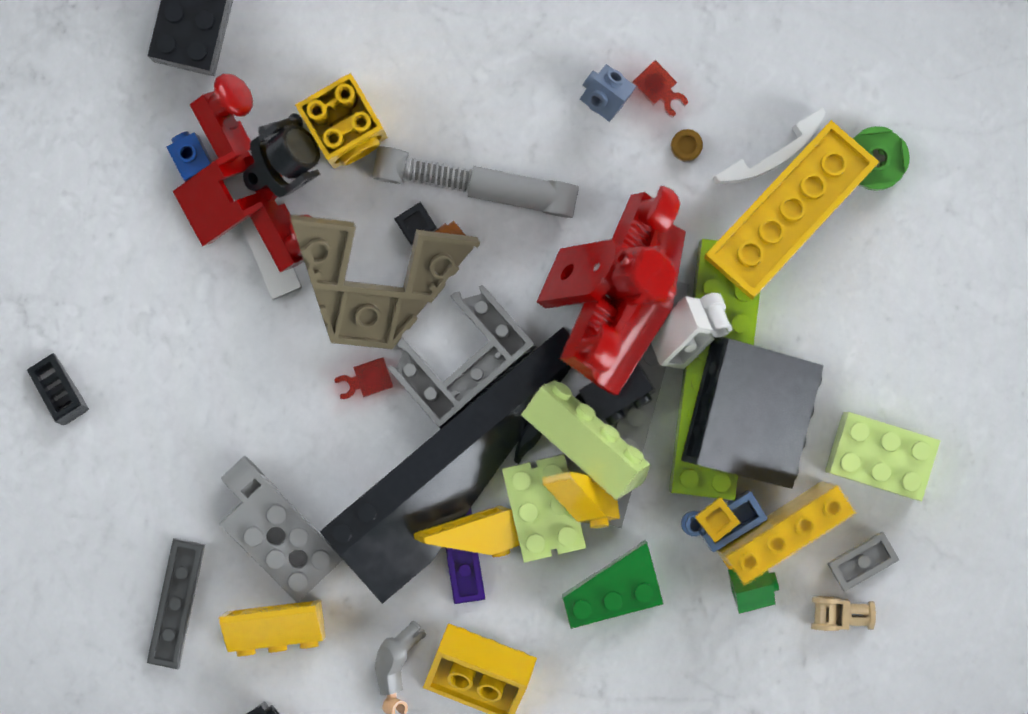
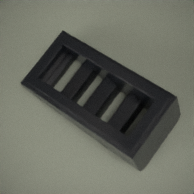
[27,353,89,426]

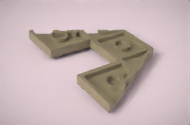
[290,214,480,349]

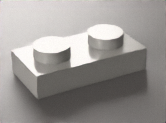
[827,532,899,592]

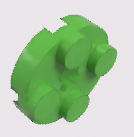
[853,126,910,191]

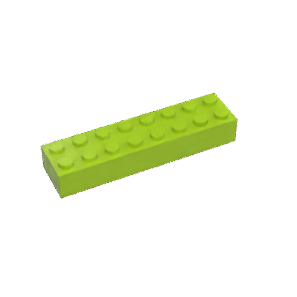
[669,239,760,501]

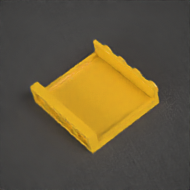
[717,481,856,585]

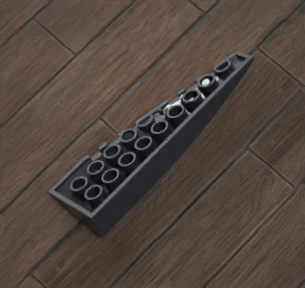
[319,327,571,604]

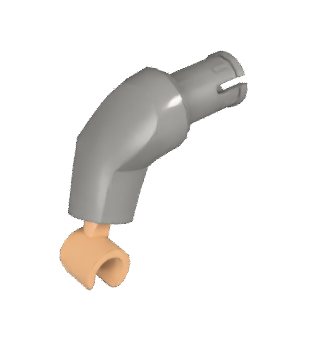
[375,621,426,714]

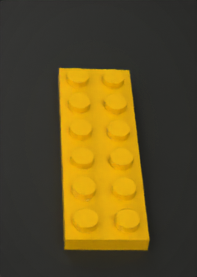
[704,120,879,300]

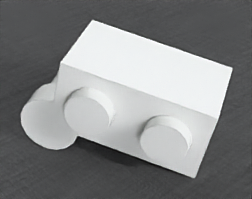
[651,293,732,369]

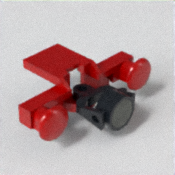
[173,74,321,273]

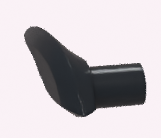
[514,423,542,464]

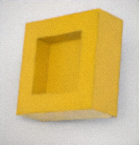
[694,497,741,543]

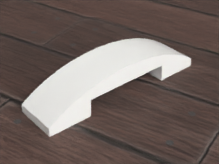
[713,107,826,184]

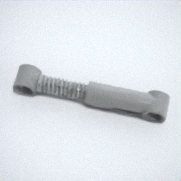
[371,146,579,218]

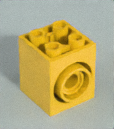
[295,72,388,169]

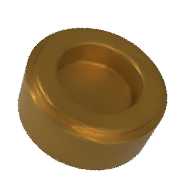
[671,129,703,162]

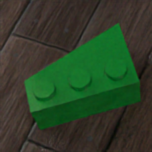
[562,540,664,629]

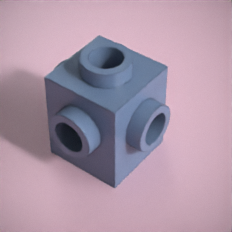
[579,64,636,122]

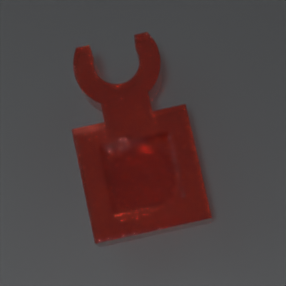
[632,60,688,118]
[334,357,394,399]

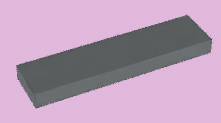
[147,538,205,670]

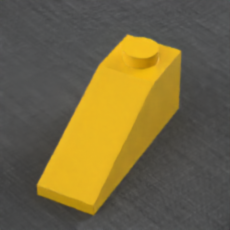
[542,472,620,528]
[413,505,520,557]

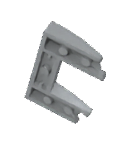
[388,285,536,429]

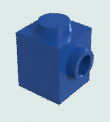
[166,131,212,182]

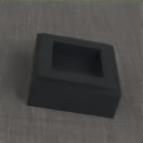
[394,202,438,246]

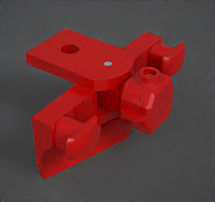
[537,186,686,395]

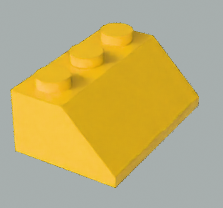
[219,600,326,657]
[423,623,537,714]

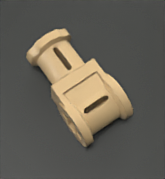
[811,596,876,631]

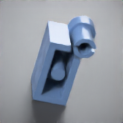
[681,490,768,553]

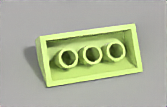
[521,380,650,500]

